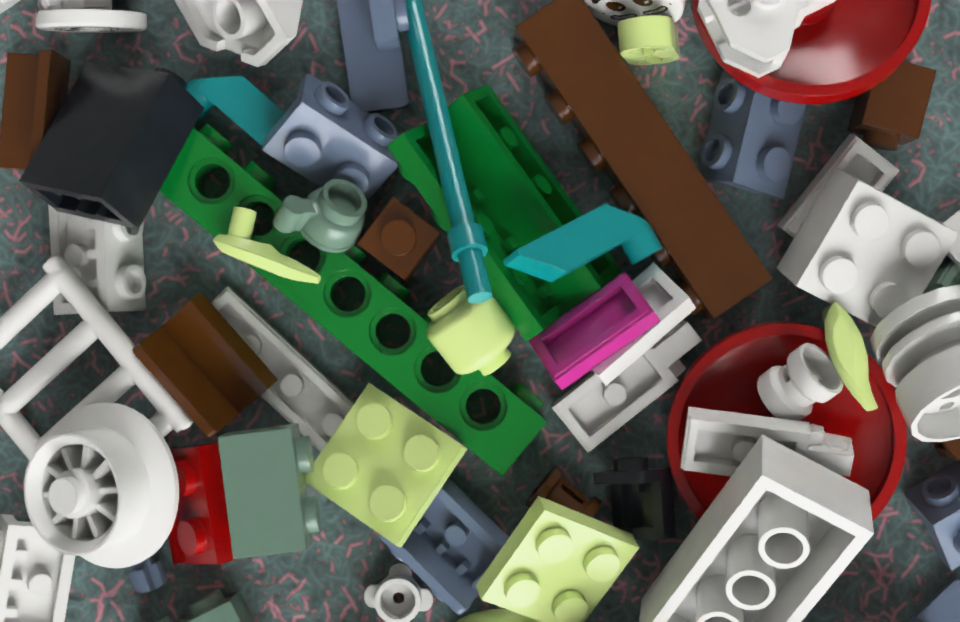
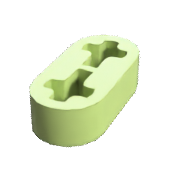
[617,15,680,65]

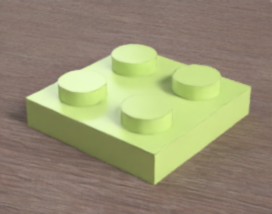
[305,383,467,548]
[476,496,639,622]

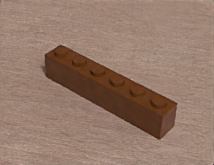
[511,0,772,319]

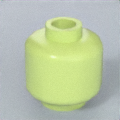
[426,285,516,376]

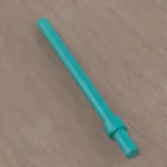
[406,0,492,303]

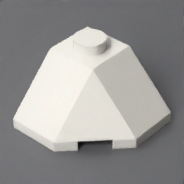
[174,0,303,67]

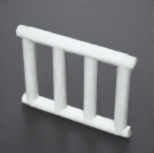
[0,254,194,461]

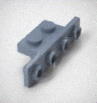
[336,0,410,113]

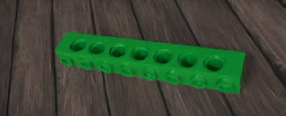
[160,123,547,476]

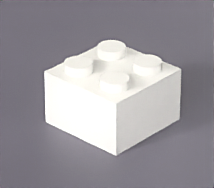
[777,167,959,327]

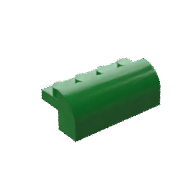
[387,84,622,342]

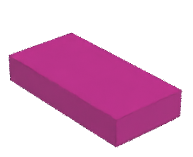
[528,272,660,390]

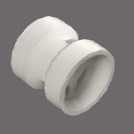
[757,343,843,421]

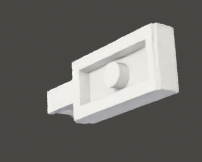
[551,320,702,452]
[680,406,854,477]

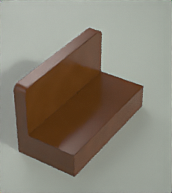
[0,49,71,171]
[132,292,278,437]

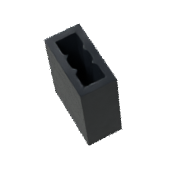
[19,62,204,229]

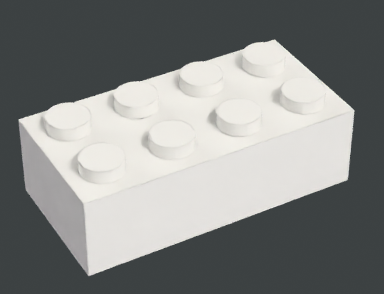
[639,434,874,622]

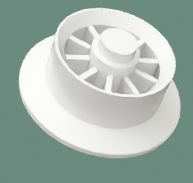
[24,402,179,568]

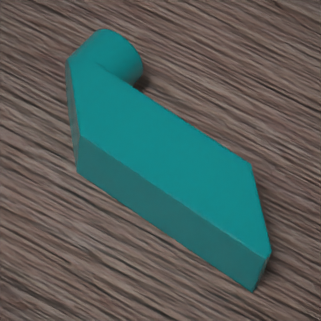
[186,76,285,147]
[502,204,663,283]

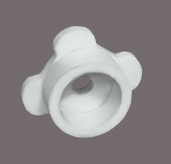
[364,563,433,622]

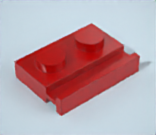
[168,442,236,565]

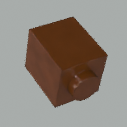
[847,61,937,151]
[357,197,442,282]

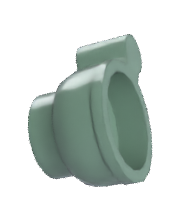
[273,179,367,253]

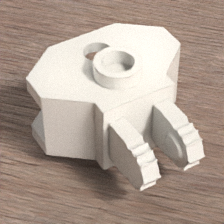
[697,0,836,78]

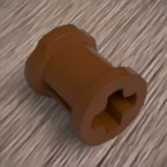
[525,465,602,518]

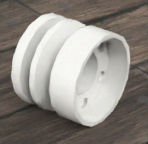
[870,284,960,442]

